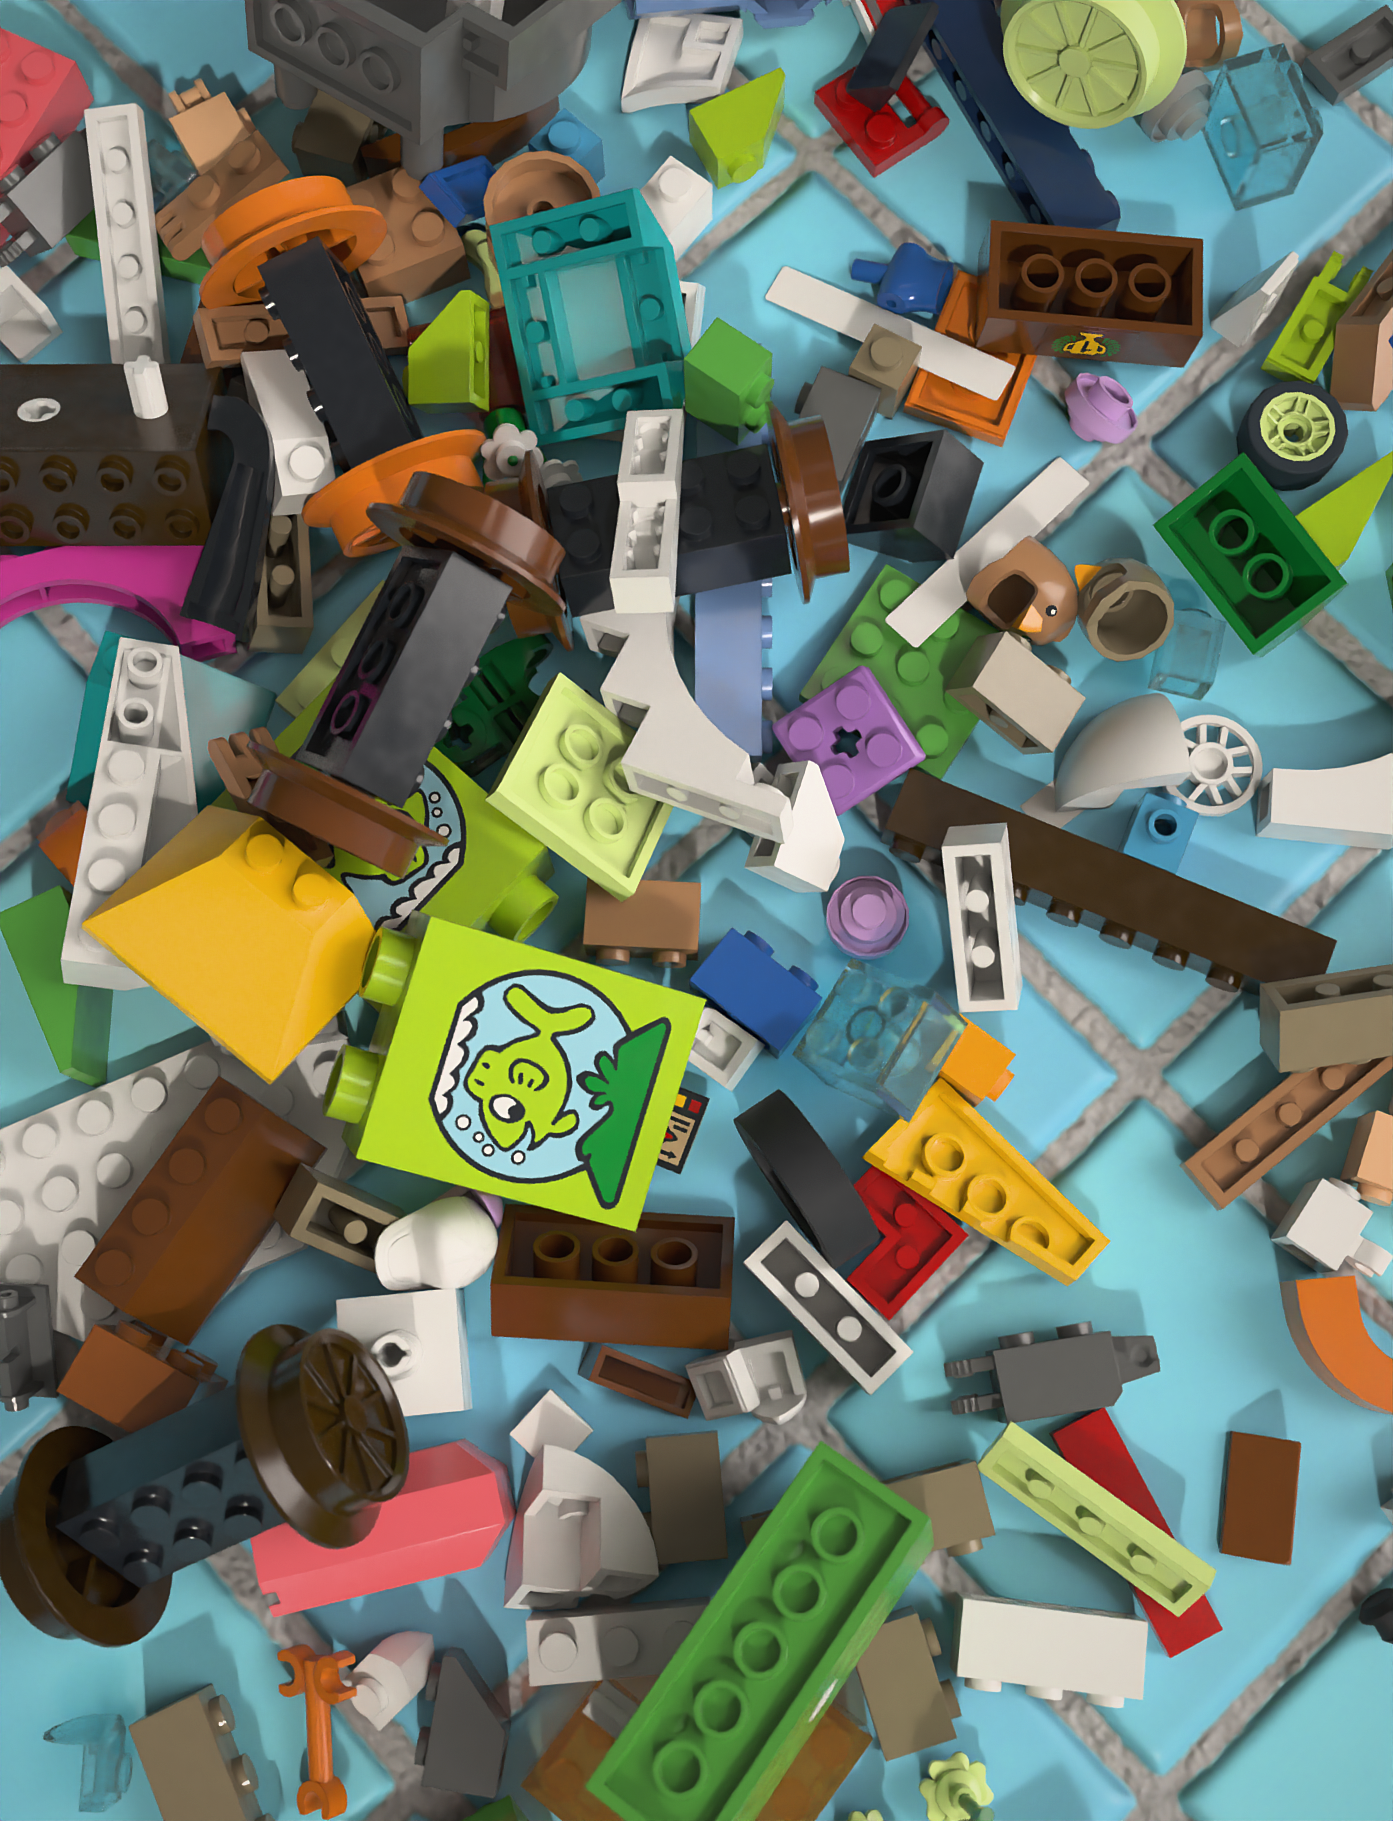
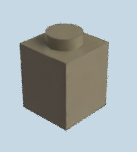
[848,323,922,420]

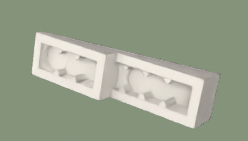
[609,408,684,614]

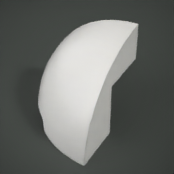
[1055,693,1192,812]
[504,1444,659,1610]

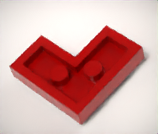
[845,1165,969,1321]

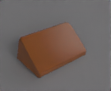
[1219,1431,1301,1566]

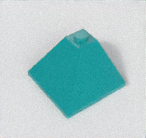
[66,631,277,814]

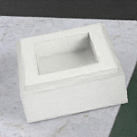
[685,1348,761,1421]
[509,1389,594,1459]

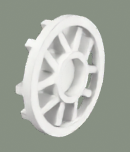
[1162,715,1262,817]

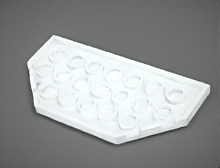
[0,1039,351,1342]

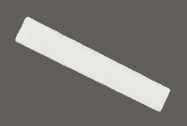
[765,266,1015,401]
[885,457,1089,647]

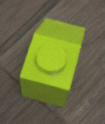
[689,67,786,189]
[402,290,489,414]

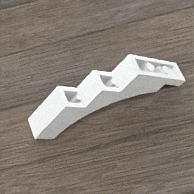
[580,596,794,845]

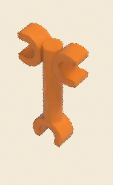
[277,1644,357,1820]

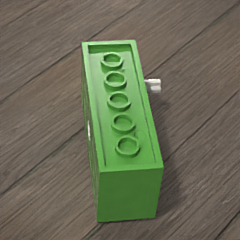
[582,1440,934,1821]

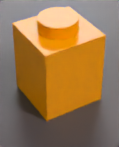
[920,1013,1016,1107]

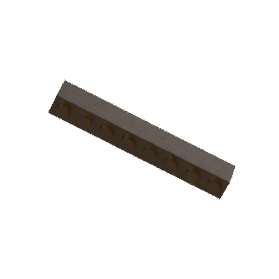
[880,768,1338,1003]

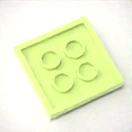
[485,672,674,902]

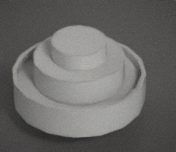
[1140,70,1214,143]

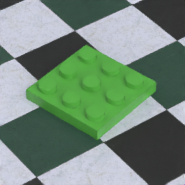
[799,564,1000,780]

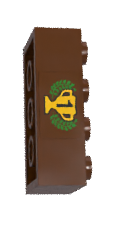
[975,220,1203,368]

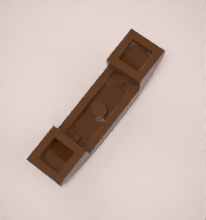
[360,96,560,179]

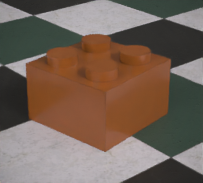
[56,1319,229,1433]

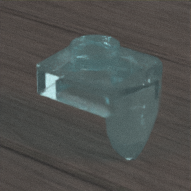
[147,138,198,215]
[43,1714,133,1813]

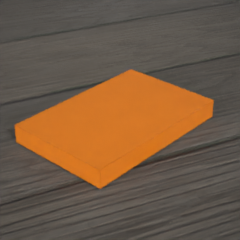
[903,270,1038,447]

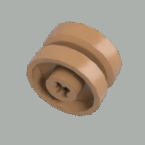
[483,151,600,275]

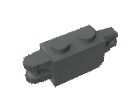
[0,128,95,268]
[943,1321,1161,1424]

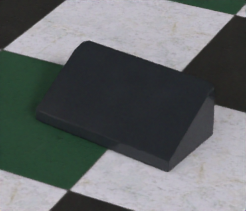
[846,2,939,112]

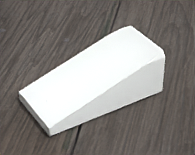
[1210,251,1299,348]

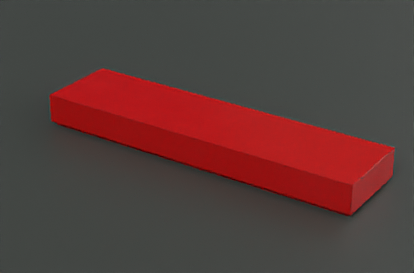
[1049,1407,1223,1658]

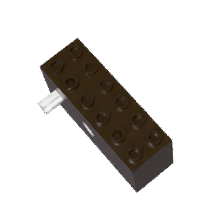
[0,355,234,546]

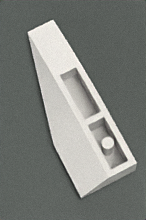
[61,637,198,991]

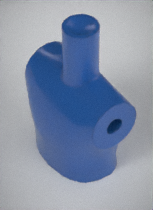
[851,242,954,315]

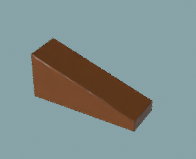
[577,1342,696,1419]

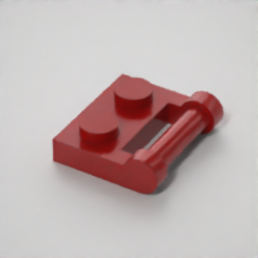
[814,65,950,178]

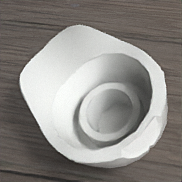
[374,1196,498,1291]

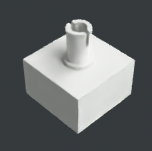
[336,1288,472,1416]

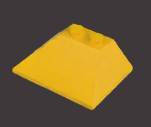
[81,805,376,1085]

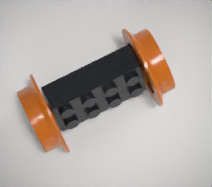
[199,176,487,557]

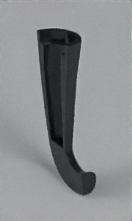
[179,395,275,642]

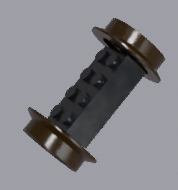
[0,1324,410,1648]

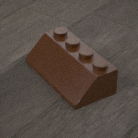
[74,1076,328,1346]
[490,1204,735,1351]

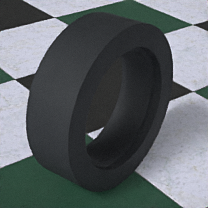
[733,1089,880,1270]

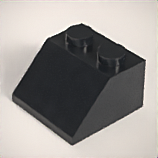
[843,429,984,563]

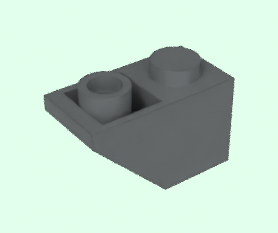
[414,1647,511,1798]

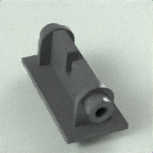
[0,1282,59,1412]

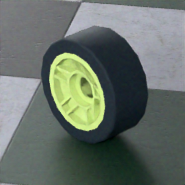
[1236,381,1348,491]

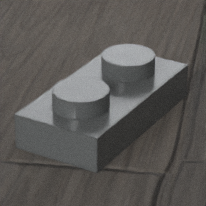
[1301,4,1393,106]

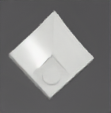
[621,13,743,113]

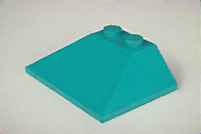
[489,188,691,447]

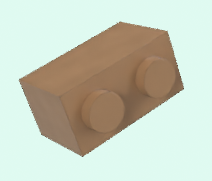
[583,877,701,968]

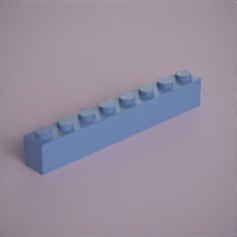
[695,343,773,763]

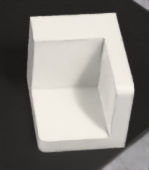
[0,266,63,363]

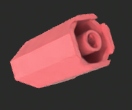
[250,1439,517,1618]

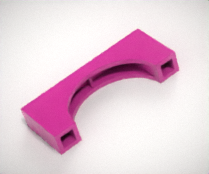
[0,546,237,662]

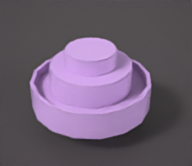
[1064,373,1138,444]
[826,876,909,960]

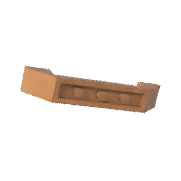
[1330,249,1393,412]

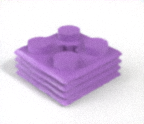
[772,666,926,816]

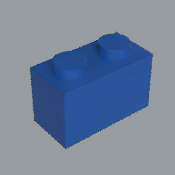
[689,927,822,1059]

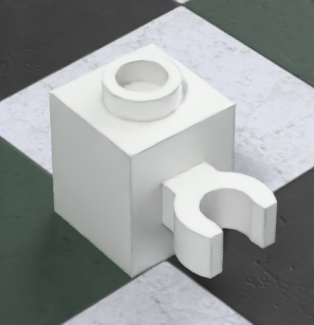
[1270,1177,1393,1278]

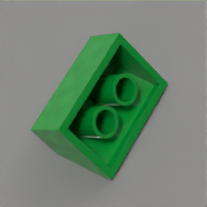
[1153,452,1348,657]

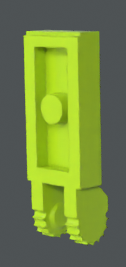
[1260,251,1374,384]

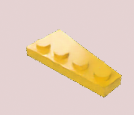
[862,1077,1110,1286]

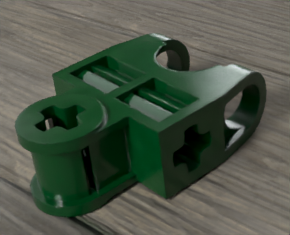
[434,634,594,778]

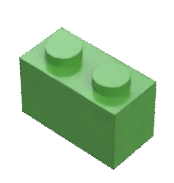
[684,317,774,446]

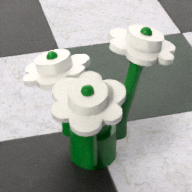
[480,408,583,497]

